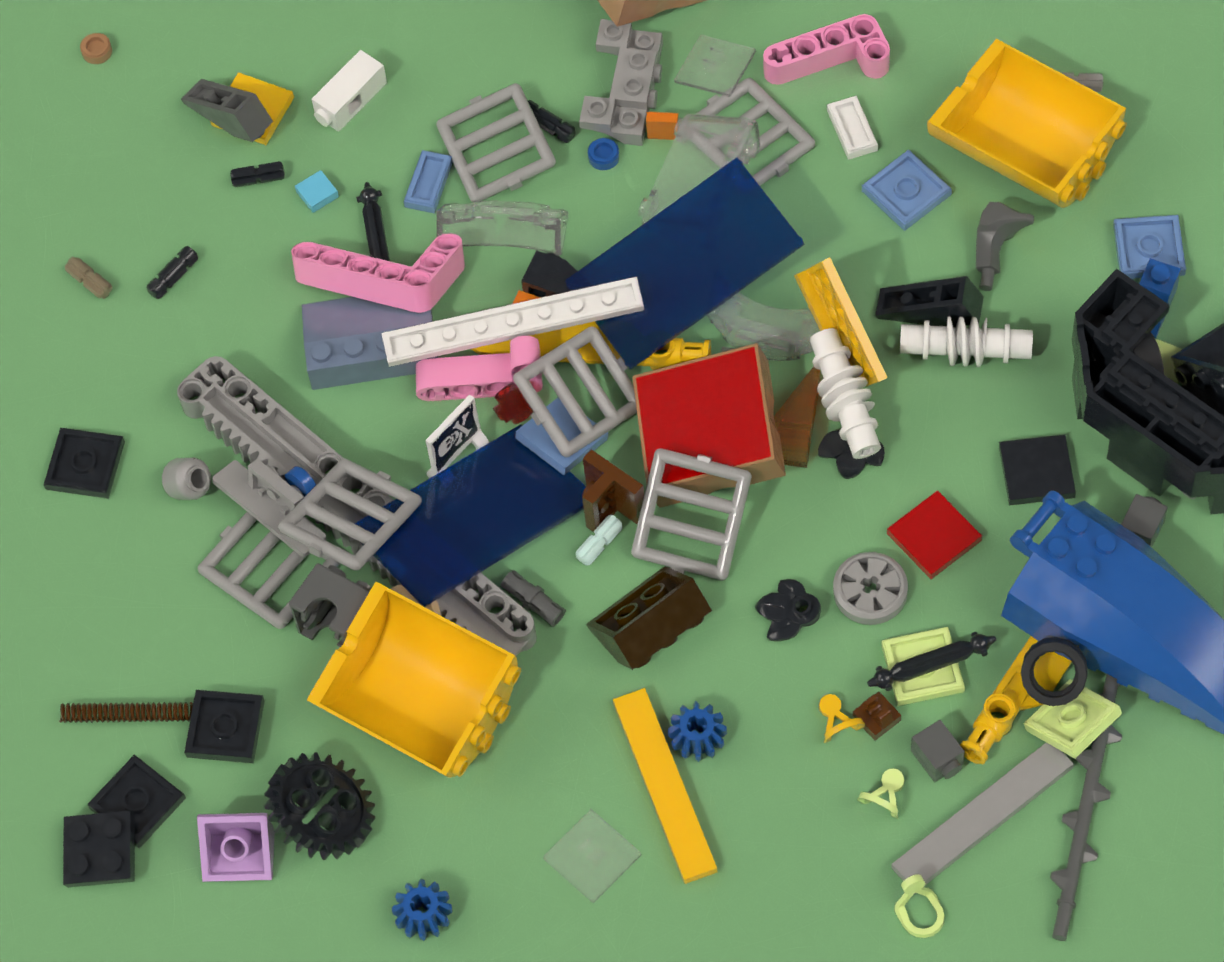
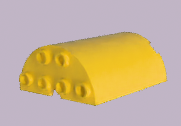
[927,38,1127,208]
[307,582,521,778]

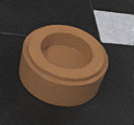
[80,33,112,64]

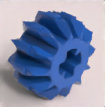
[668,701,727,762]
[392,879,453,941]

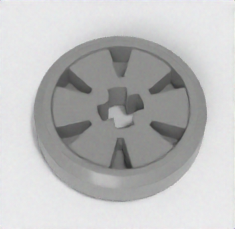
[833,552,908,625]

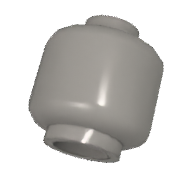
[162,457,211,500]

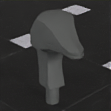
[976,202,1034,291]

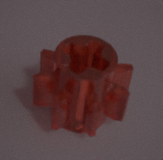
[493,384,533,424]

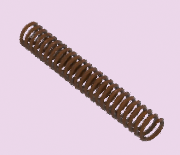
[59,702,193,723]

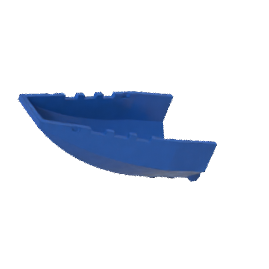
[1001,491,1224,734]

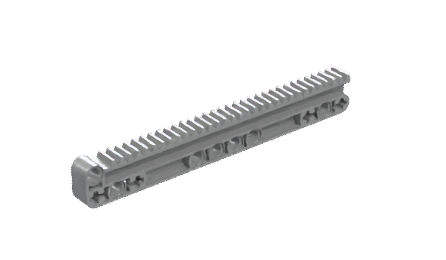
[177,356,537,656]

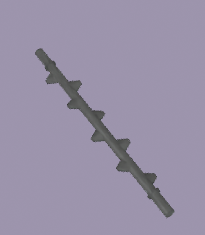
[1050,674,1122,941]

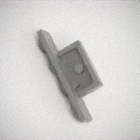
[212,458,326,558]

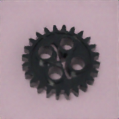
[264,752,376,860]

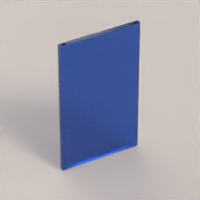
[565,157,805,370]
[354,424,586,607]

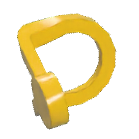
[819,694,865,743]

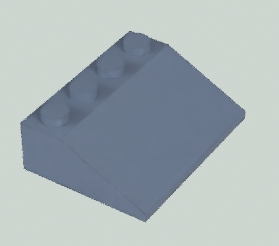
[302,297,438,390]

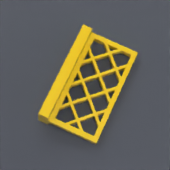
[794,257,888,387]

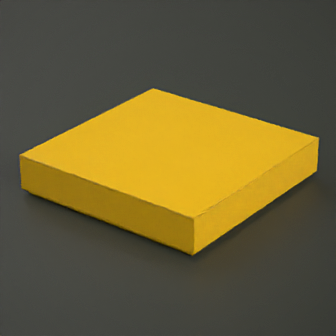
[210,72,294,145]

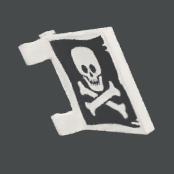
[425,394,489,490]

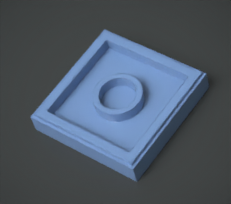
[862,149,952,231]
[1113,215,1186,279]
[515,397,608,475]

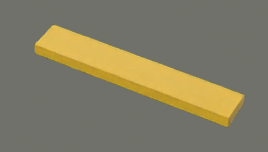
[613,688,718,884]

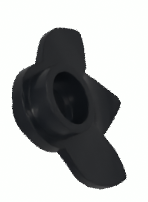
[818,428,885,479]
[755,579,821,641]

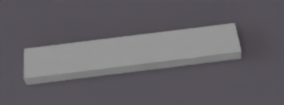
[892,743,1074,894]

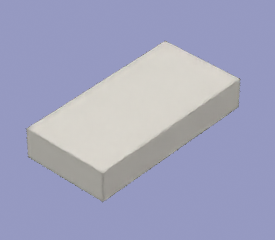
[827,96,878,160]

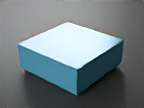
[295,170,339,213]

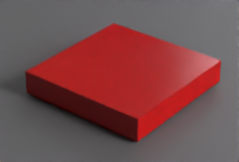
[887,490,982,580]

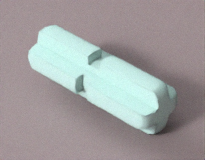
[576,515,622,566]

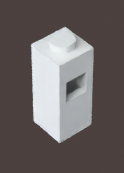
[312,50,387,132]

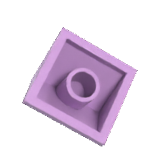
[197,813,275,882]

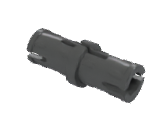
[501,570,566,627]

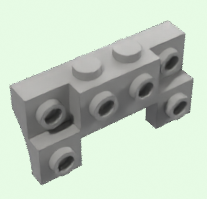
[579,19,663,146]

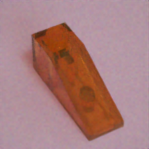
[774,366,821,468]

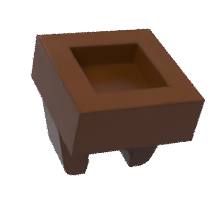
[853,691,902,741]

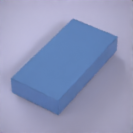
[404,150,453,214]

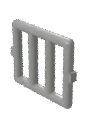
[680,78,815,195]
[436,83,556,203]
[513,326,637,457]
[631,448,752,580]
[278,459,422,570]
[198,512,341,629]

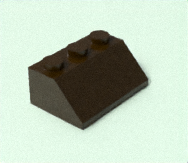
[586,566,712,670]

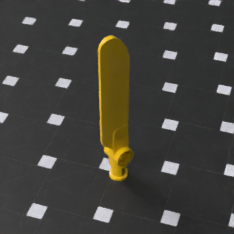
[471,321,711,370]
[960,636,1072,764]

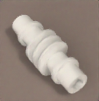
[900,316,1033,367]
[809,328,881,459]

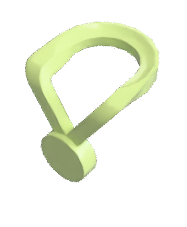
[857,768,905,819]
[895,874,945,938]

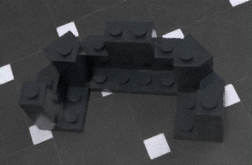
[1072,268,1224,514]

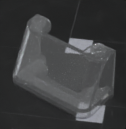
[638,114,760,252]

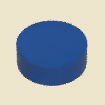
[588,138,619,170]
[285,466,316,497]

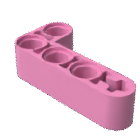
[763,14,890,85]
[415,336,543,401]

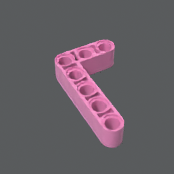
[291,233,465,313]

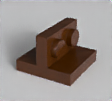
[582,449,644,532]

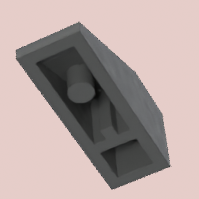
[181,79,273,142]

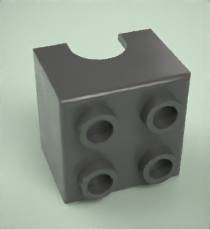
[289,563,372,647]

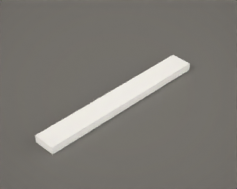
[382,277,644,367]

